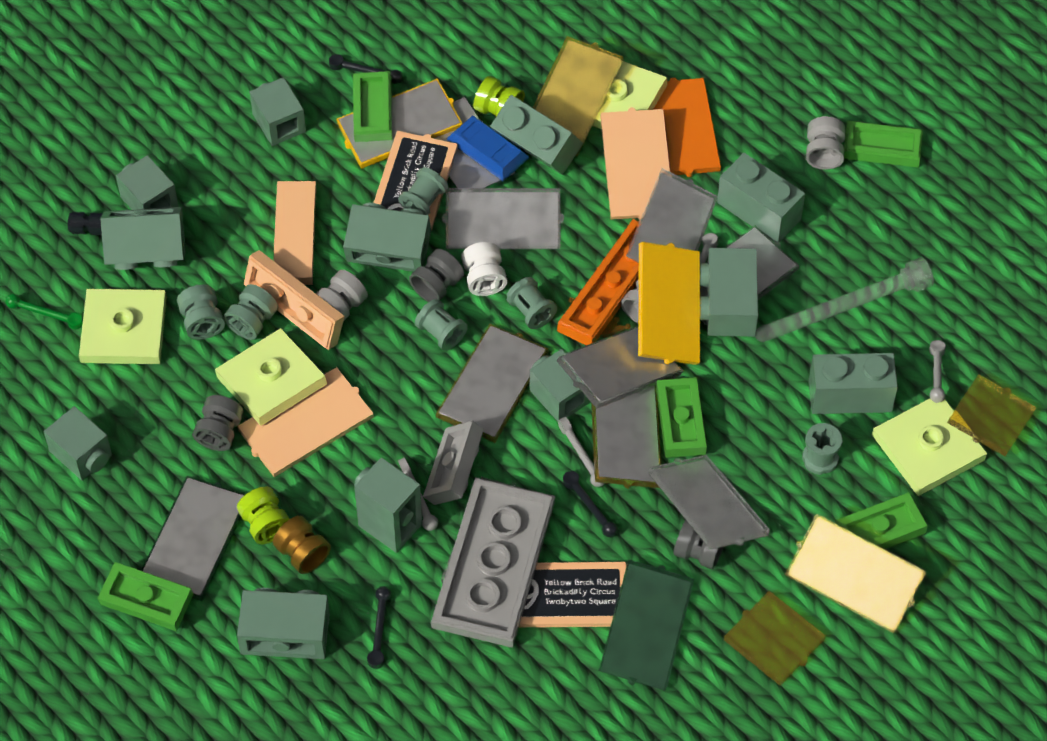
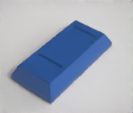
[447,115,529,181]

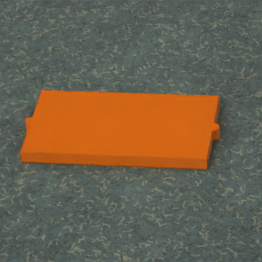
[653,78,721,177]

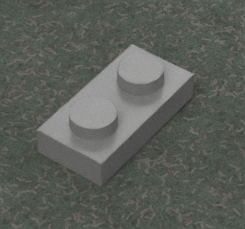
[423,420,484,505]

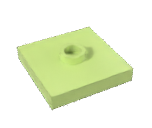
[591,61,668,129]
[79,289,167,364]
[215,328,327,426]
[872,399,987,496]

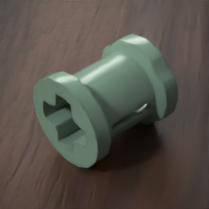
[398,167,448,215]
[506,277,557,329]
[415,299,467,351]
[802,423,842,475]

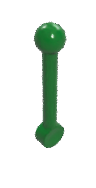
[5,294,83,330]

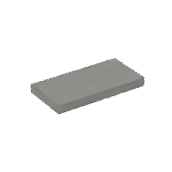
[431,477,555,648]

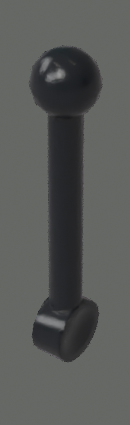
[329,54,403,84]
[563,471,618,538]
[367,586,392,669]

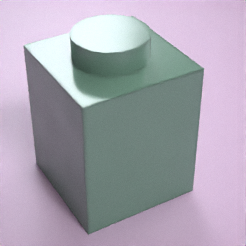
[249,77,306,146]
[116,155,178,210]
[530,349,591,421]
[43,406,112,481]

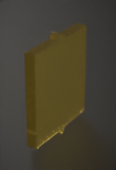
[947,374,1036,457]
[724,591,826,685]

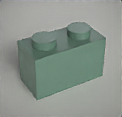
[490,95,583,175]
[717,152,805,244]
[343,203,432,272]
[100,207,186,270]
[700,248,758,337]
[809,353,897,414]
[354,457,422,553]
[237,587,330,659]

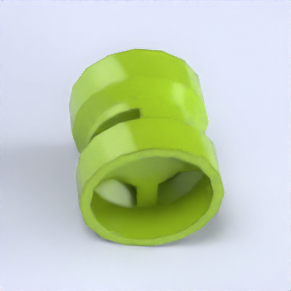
[473,76,525,116]
[237,486,290,545]

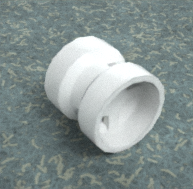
[462,242,507,296]

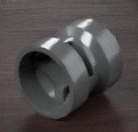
[409,249,464,302]
[192,395,244,451]
[674,518,724,570]

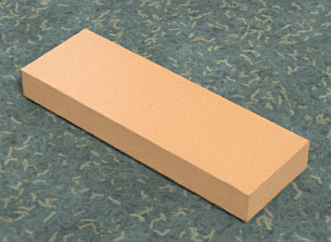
[273,181,316,285]
[244,250,345,350]

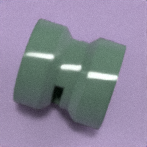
[177,284,225,340]
[223,284,278,340]

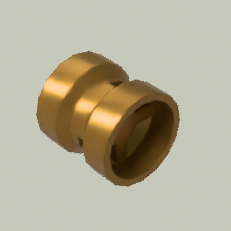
[272,516,331,574]

